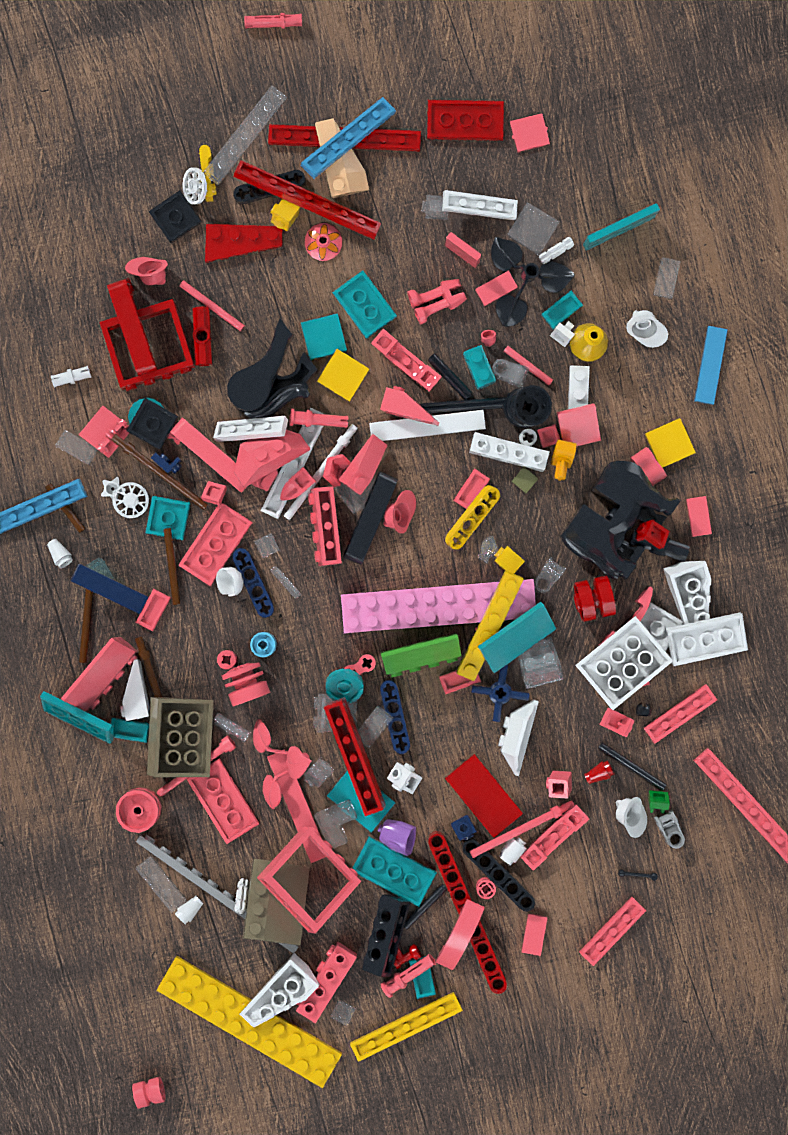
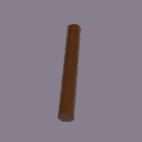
[45,483,85,533]

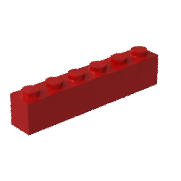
[324,697,386,816]

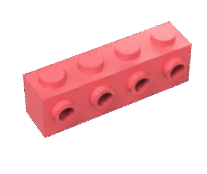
[308,486,342,566]
[296,942,357,1024]

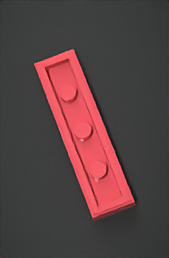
[643,684,717,744]
[579,896,646,966]

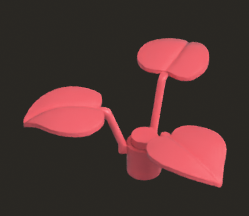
[253,719,311,809]

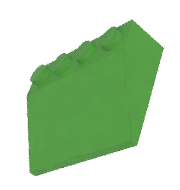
[381,634,461,677]

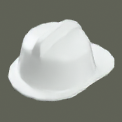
[626,310,668,348]
[616,797,647,838]

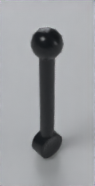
[618,869,658,881]

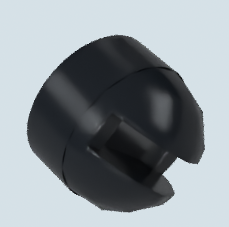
[635,702,651,716]

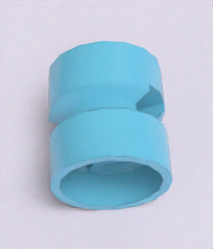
[250,632,277,657]

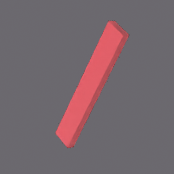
[267,749,326,863]

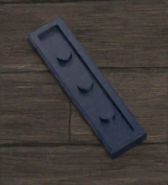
[70,564,148,614]

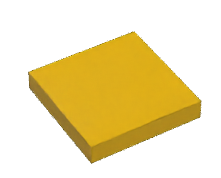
[317,349,369,402]
[645,418,696,468]

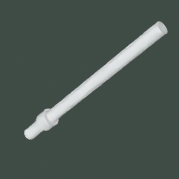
[284,424,358,520]

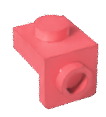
[323,454,351,487]
[599,708,634,737]

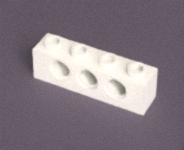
[469,432,549,472]

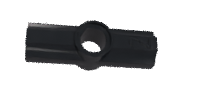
[629,528,690,562]

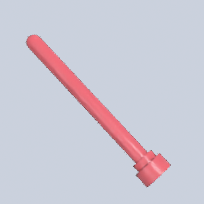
[157,735,236,797]

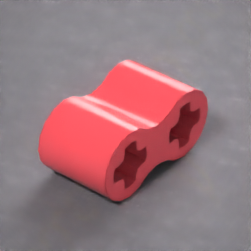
[630,447,667,486]
[344,654,376,675]

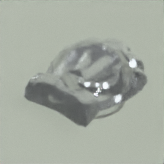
[478,536,497,564]

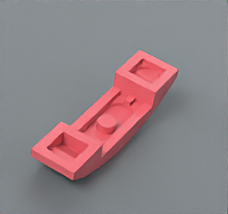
[371,329,442,392]
[599,586,653,646]
[520,804,590,871]
[436,899,485,970]

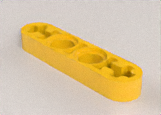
[445,485,500,549]

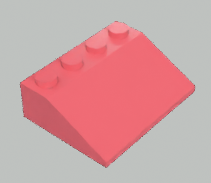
[61,637,138,711]

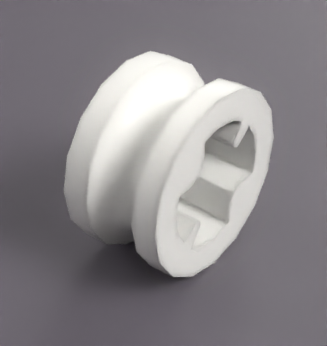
[519,429,537,446]

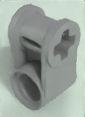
[654,809,685,849]

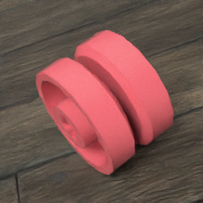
[116,787,162,833]

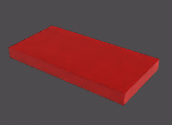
[427,100,504,141]
[445,754,523,838]

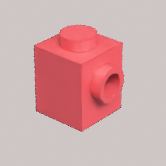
[546,771,572,798]

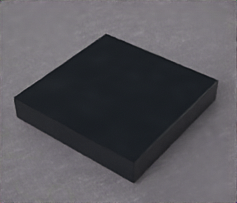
[148,190,202,244]
[126,398,179,450]

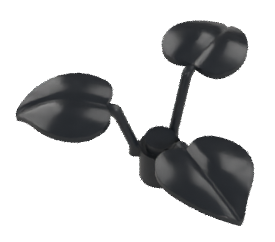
[491,237,575,327]

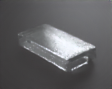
[653,257,681,299]
[55,430,98,465]
[270,566,301,599]

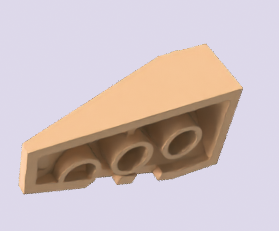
[315,118,369,199]

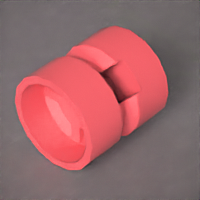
[132,1077,166,1109]

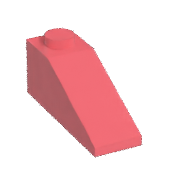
[380,386,440,426]
[339,434,388,495]

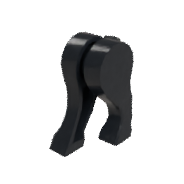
[227,319,318,419]

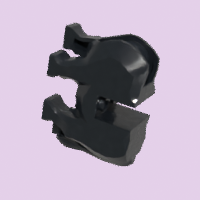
[561,461,681,580]

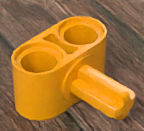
[551,439,577,481]

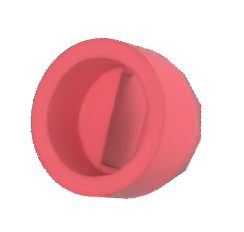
[481,330,496,347]

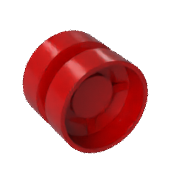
[573,575,616,622]

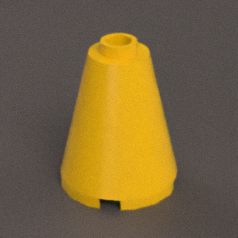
[570,323,608,362]

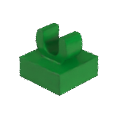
[648,790,670,814]

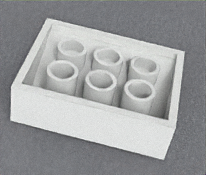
[576,616,673,710]

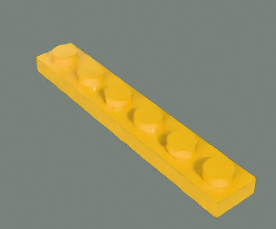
[456,570,523,681]
[350,992,463,1062]

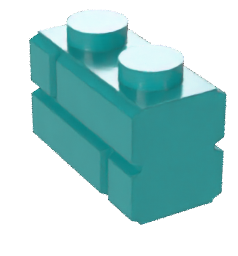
[463,345,496,390]

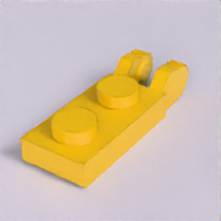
[199,145,216,202]

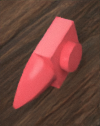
[280,467,316,500]

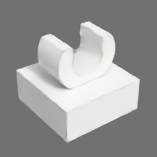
[550,321,575,347]

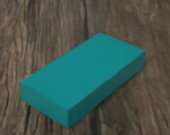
[541,290,583,329]
[111,717,150,743]
[409,956,436,999]

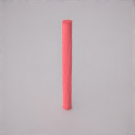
[179,280,245,332]

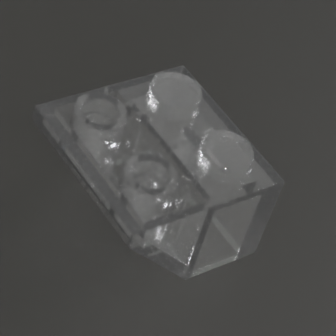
[517,637,563,689]

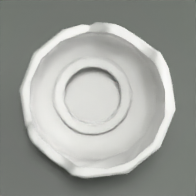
[216,567,243,596]

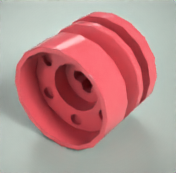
[221,662,270,707]

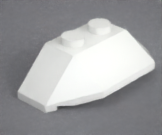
[498,699,539,776]

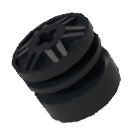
[503,385,552,428]

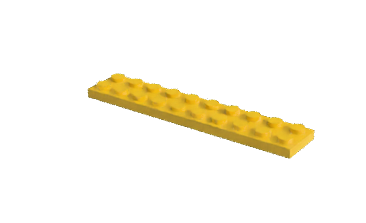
[156,956,342,1088]

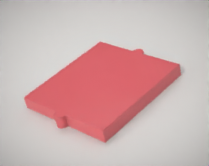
[510,113,550,152]

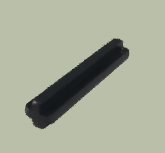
[428,353,472,400]

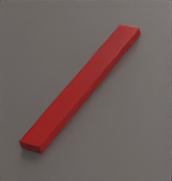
[268,124,421,152]
[233,160,381,240]

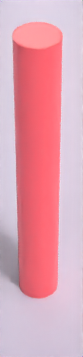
[503,346,553,386]

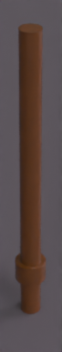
[111,434,208,510]
[135,636,162,698]

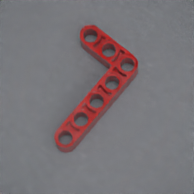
[107,278,157,376]

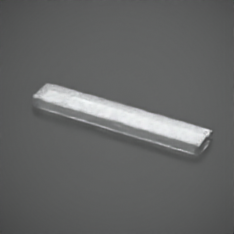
[203,85,287,185]

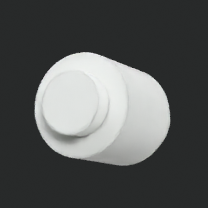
[499,836,527,866]

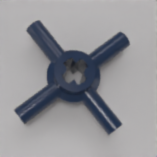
[471,665,529,722]

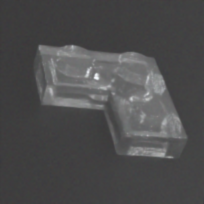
[314,799,357,849]

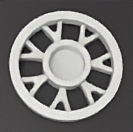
[183,168,207,204]
[112,482,149,518]

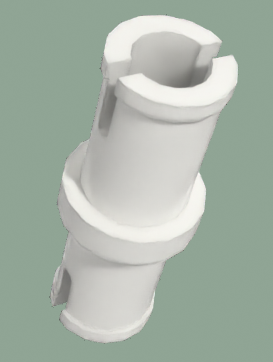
[51,366,91,388]

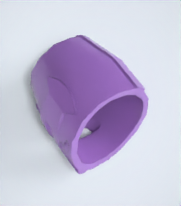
[378,819,416,856]

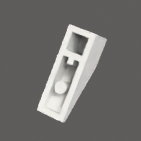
[121,659,150,721]

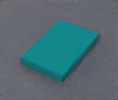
[332,270,397,339]
[327,770,396,832]

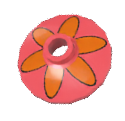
[305,223,342,261]

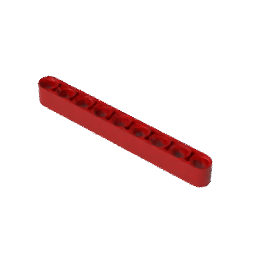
[428,831,507,994]

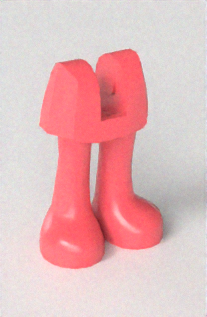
[407,279,467,325]

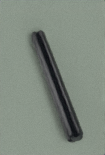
[420,397,506,414]

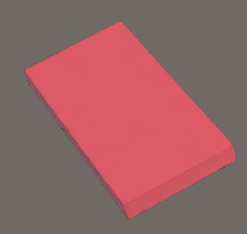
[179,502,253,586]
[187,758,260,844]

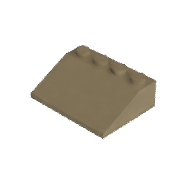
[147,697,213,777]
[242,859,310,946]

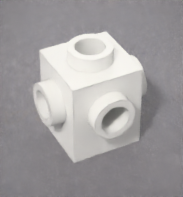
[387,762,422,794]

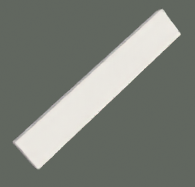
[261,408,324,519]
[369,410,486,441]

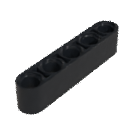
[343,471,398,565]
[462,838,535,912]

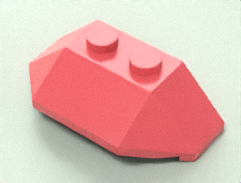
[234,430,310,488]

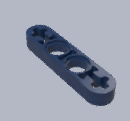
[233,548,274,618]
[380,680,410,754]

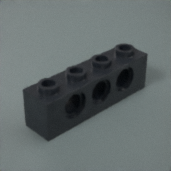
[362,894,411,977]

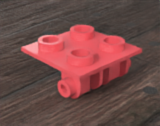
[79,406,129,458]

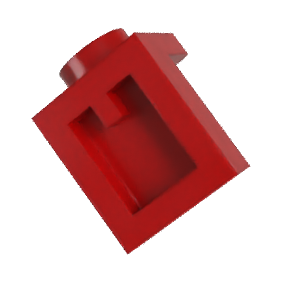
[635,520,670,549]

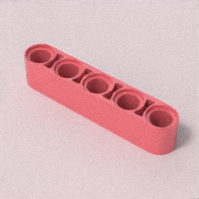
[170,417,247,493]

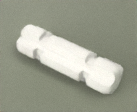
[539,237,574,264]
[234,878,249,914]

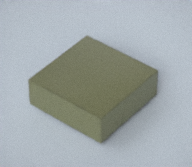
[511,467,538,494]

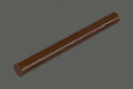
[163,528,180,605]
[79,589,93,663]

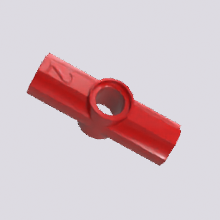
[192,306,212,366]

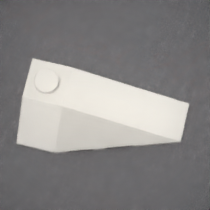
[664,561,711,625]
[240,953,320,1027]

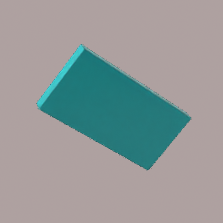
[583,203,660,251]
[478,602,556,673]
[40,691,114,744]
[352,836,437,907]

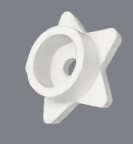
[101,477,126,499]

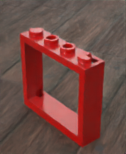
[99,299,195,391]

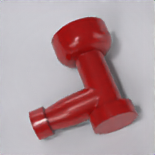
[394,944,422,969]

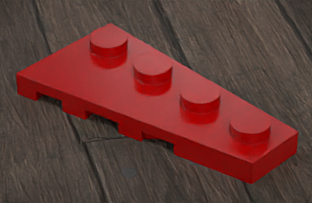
[205,224,283,263]

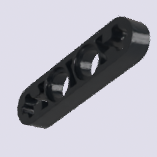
[233,170,306,204]

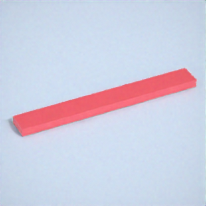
[693,748,788,864]

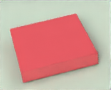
[445,232,481,268]
[557,403,601,446]

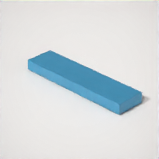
[694,326,727,405]

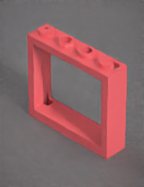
[257,827,361,933]

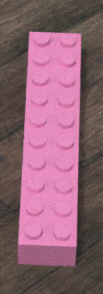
[341,579,536,633]

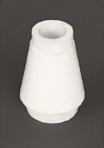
[47,539,73,568]
[175,896,203,924]

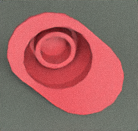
[125,257,168,285]
[383,490,416,533]

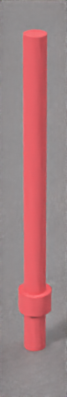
[470,800,575,858]

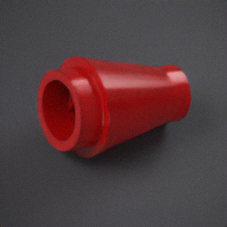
[584,760,614,784]

